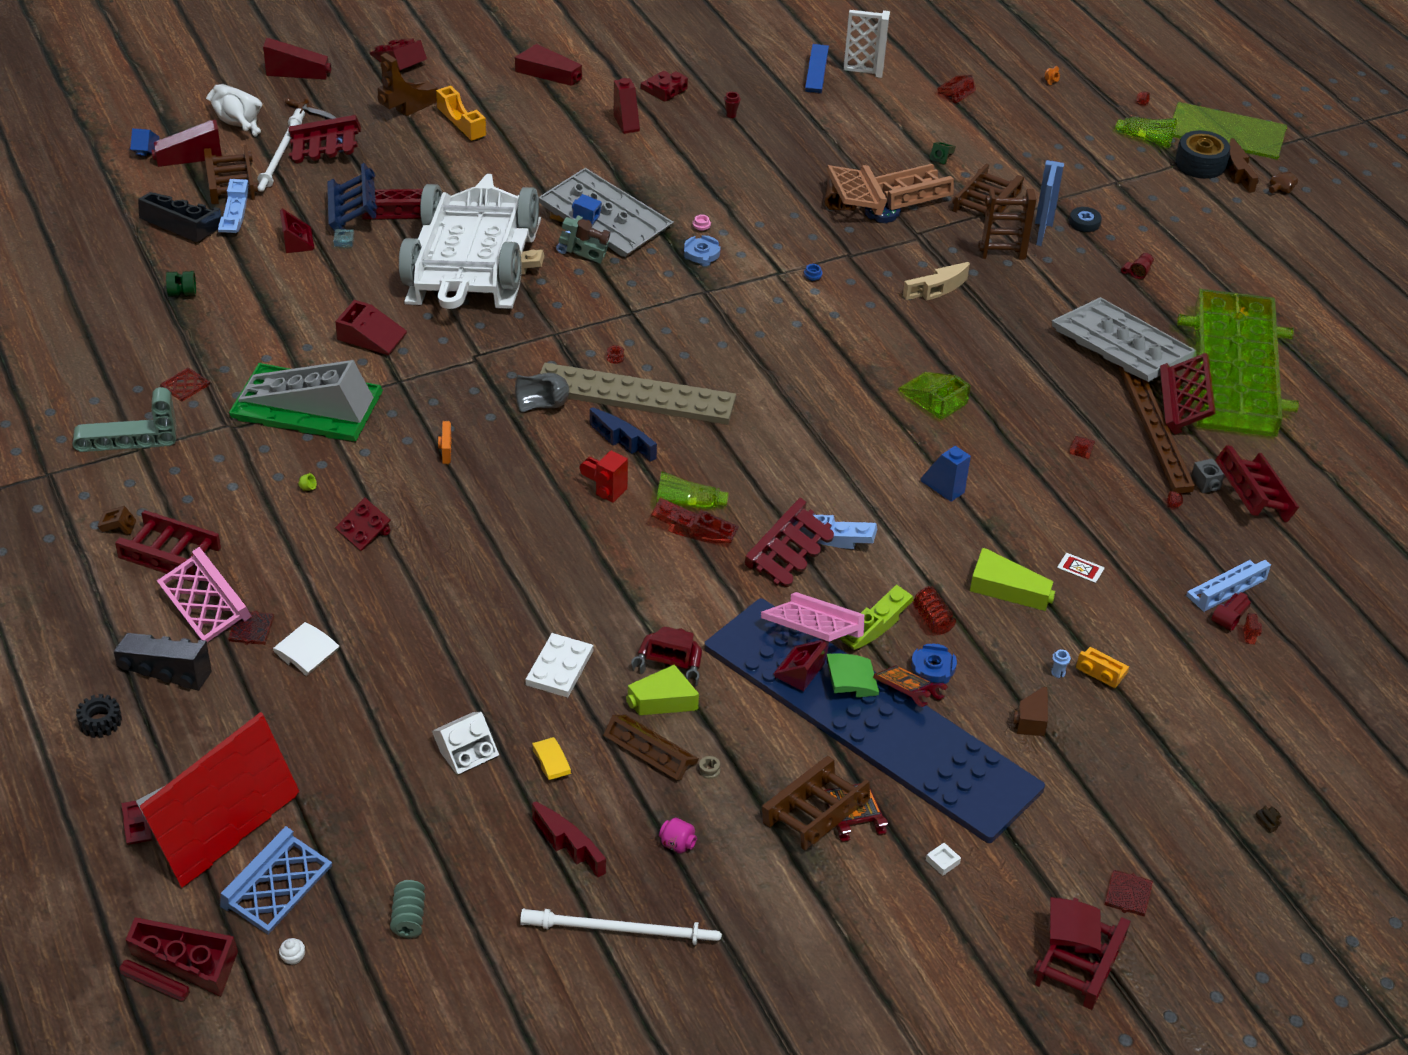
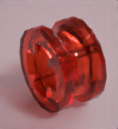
[607,345,624,364]

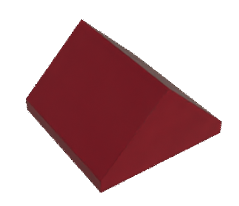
[280,208,315,253]
[773,640,829,691]

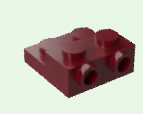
[640,70,688,102]

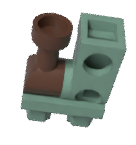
[559,215,611,264]

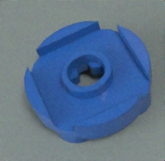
[911,644,957,684]

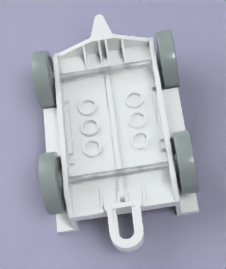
[399,174,541,309]

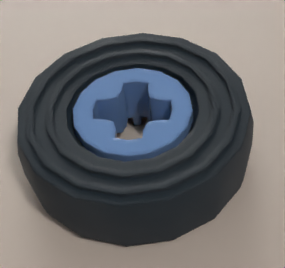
[1069,207,1102,232]

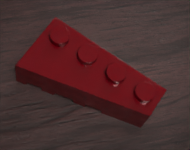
[126,917,238,997]

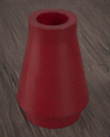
[724,91,741,118]

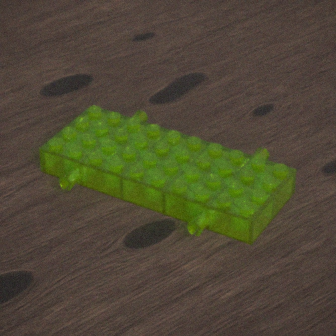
[1177,289,1299,437]

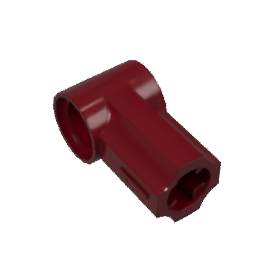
[1211,592,1251,631]

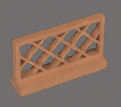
[826,165,887,215]

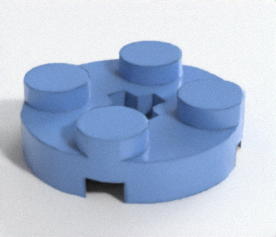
[684,235,720,266]

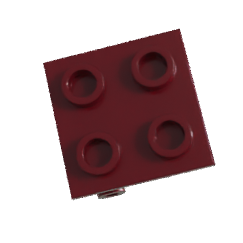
[335,497,391,551]

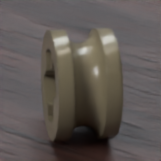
[699,756,720,779]

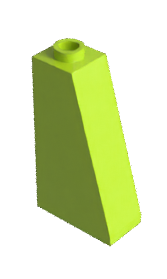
[970,548,1056,611]

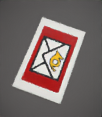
[1057,553,1104,583]

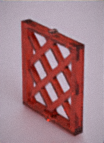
[160,367,210,402]

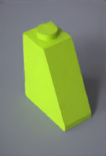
[626,665,699,715]

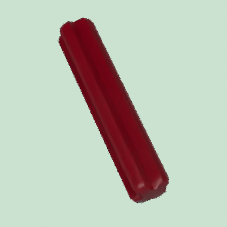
[119,959,190,1001]

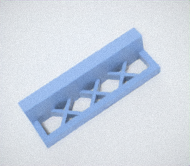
[1186,560,1271,612]

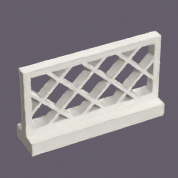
[844,10,890,78]

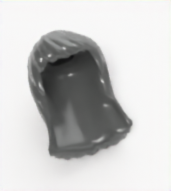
[515,373,569,413]

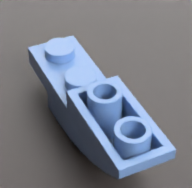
[793,515,877,549]

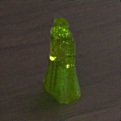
[1115,117,1177,148]
[656,471,729,509]

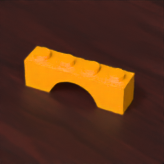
[436,86,486,141]

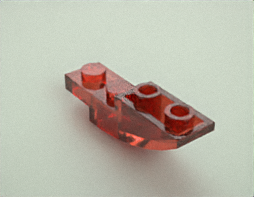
[651,497,739,543]

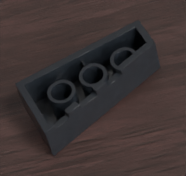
[138,192,221,242]

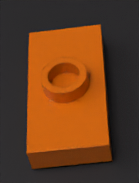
[438,421,452,464]

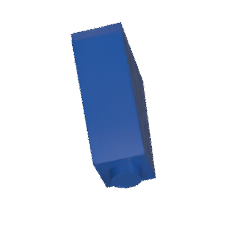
[921,446,971,502]

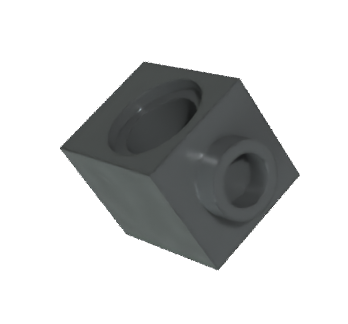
[1191,458,1224,493]

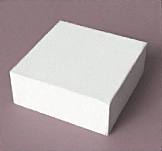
[926,843,961,876]

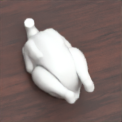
[206,84,263,137]

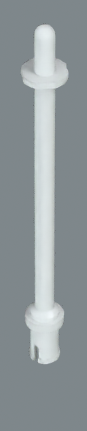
[257,108,305,192]
[521,908,722,945]

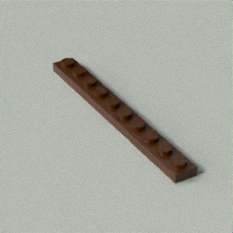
[1117,365,1195,493]

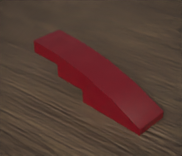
[532,801,606,878]

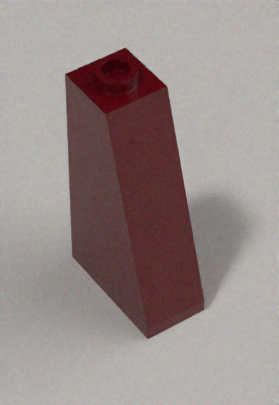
[263,38,331,80]
[515,44,582,86]
[151,120,222,167]

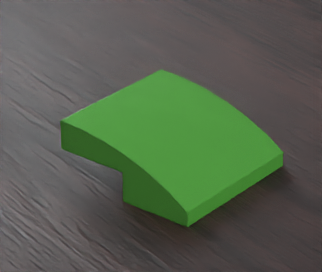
[826,654,879,697]

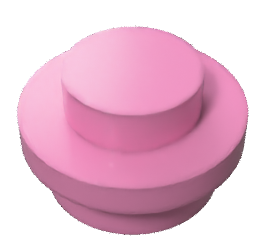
[693,215,711,231]

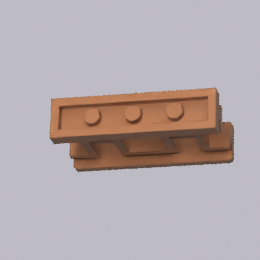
[875,164,954,210]

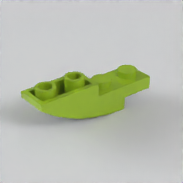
[838,584,913,650]

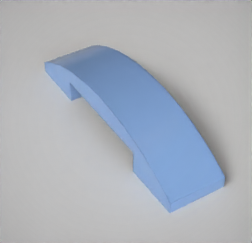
[218,179,248,233]

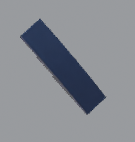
[590,407,657,462]

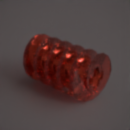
[913,586,956,635]

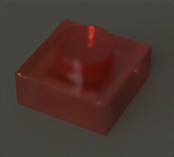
[1069,436,1095,459]
[1244,613,1262,644]

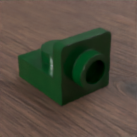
[930,142,956,164]

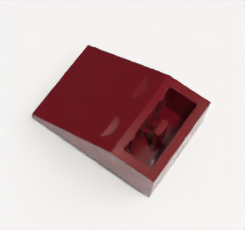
[369,38,427,70]
[335,300,407,355]

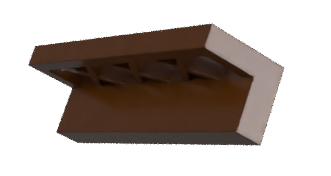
[603,714,699,780]

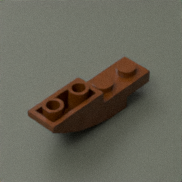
[1226,138,1259,193]

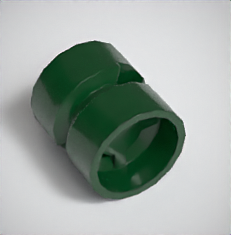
[166,271,196,297]

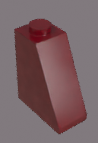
[613,78,640,134]

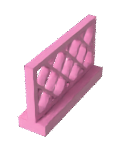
[157,547,252,642]
[761,592,865,641]

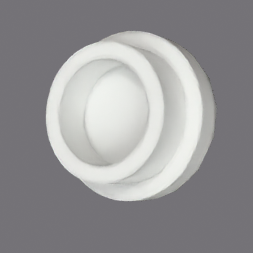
[279,938,305,965]

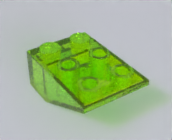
[898,372,971,420]

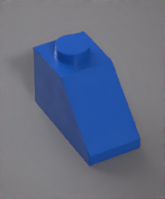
[130,128,160,156]

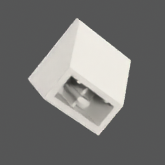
[432,712,499,774]

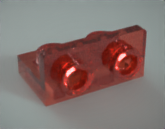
[937,75,976,103]

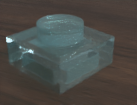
[334,229,354,247]

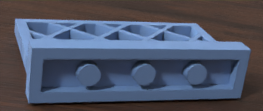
[1035,160,1064,246]
[220,826,332,935]

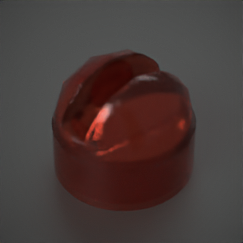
[1137,92,1150,106]
[1167,491,1183,508]

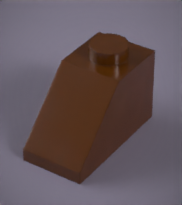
[1013,687,1048,737]

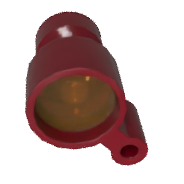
[1121,253,1154,279]

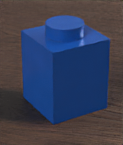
[572,194,602,225]

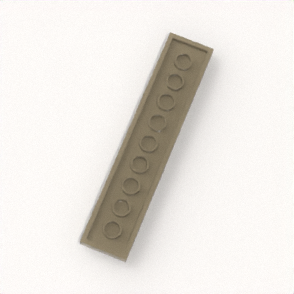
[540,363,736,425]

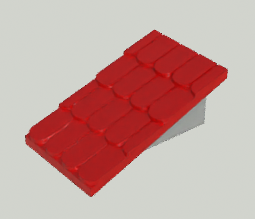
[136,712,300,888]

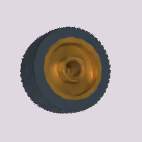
[1176,130,1230,179]

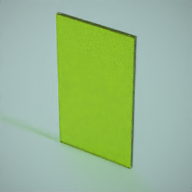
[1167,102,1287,160]

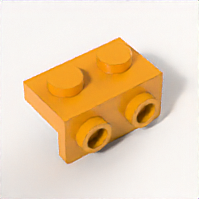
[1076,647,1129,688]

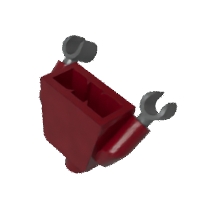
[631,627,702,686]

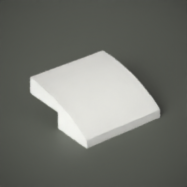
[273,622,339,676]

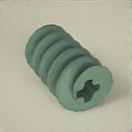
[390,880,425,938]

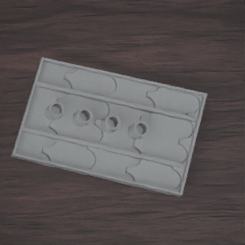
[538,168,673,257]
[1052,297,1196,382]

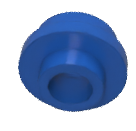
[804,264,823,281]

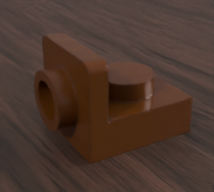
[97,506,136,535]

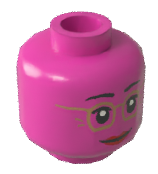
[659,818,697,854]

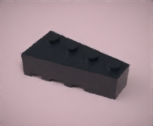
[114,633,212,691]

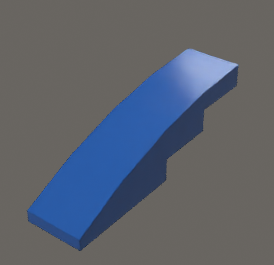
[805,44,829,93]

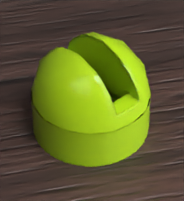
[298,473,317,491]

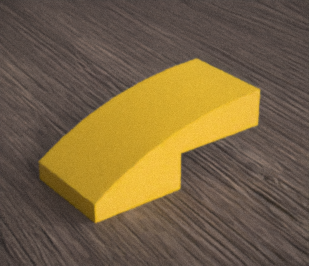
[532,737,571,780]

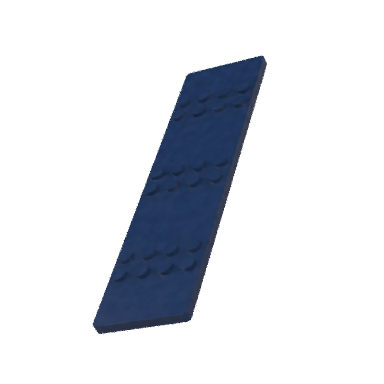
[704,598,1045,843]

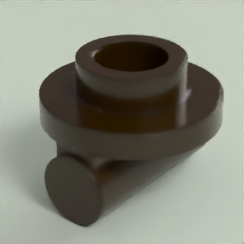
[1255,806,1282,833]

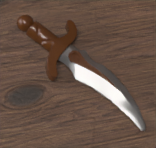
[285,98,336,119]

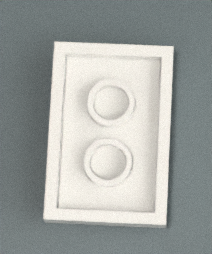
[526,633,593,698]

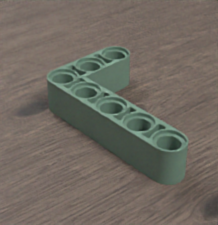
[73,387,177,452]

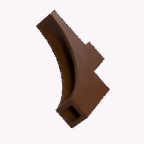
[377,53,438,117]

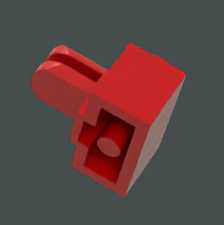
[579,450,628,503]

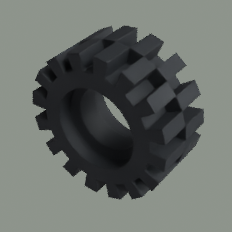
[76,694,122,738]

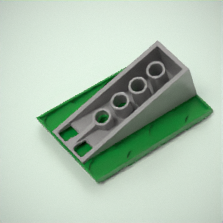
[229,360,383,441]

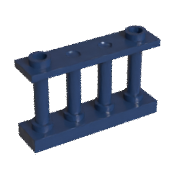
[327,163,377,236]

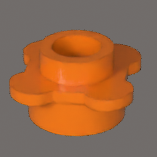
[1044,66,1060,85]

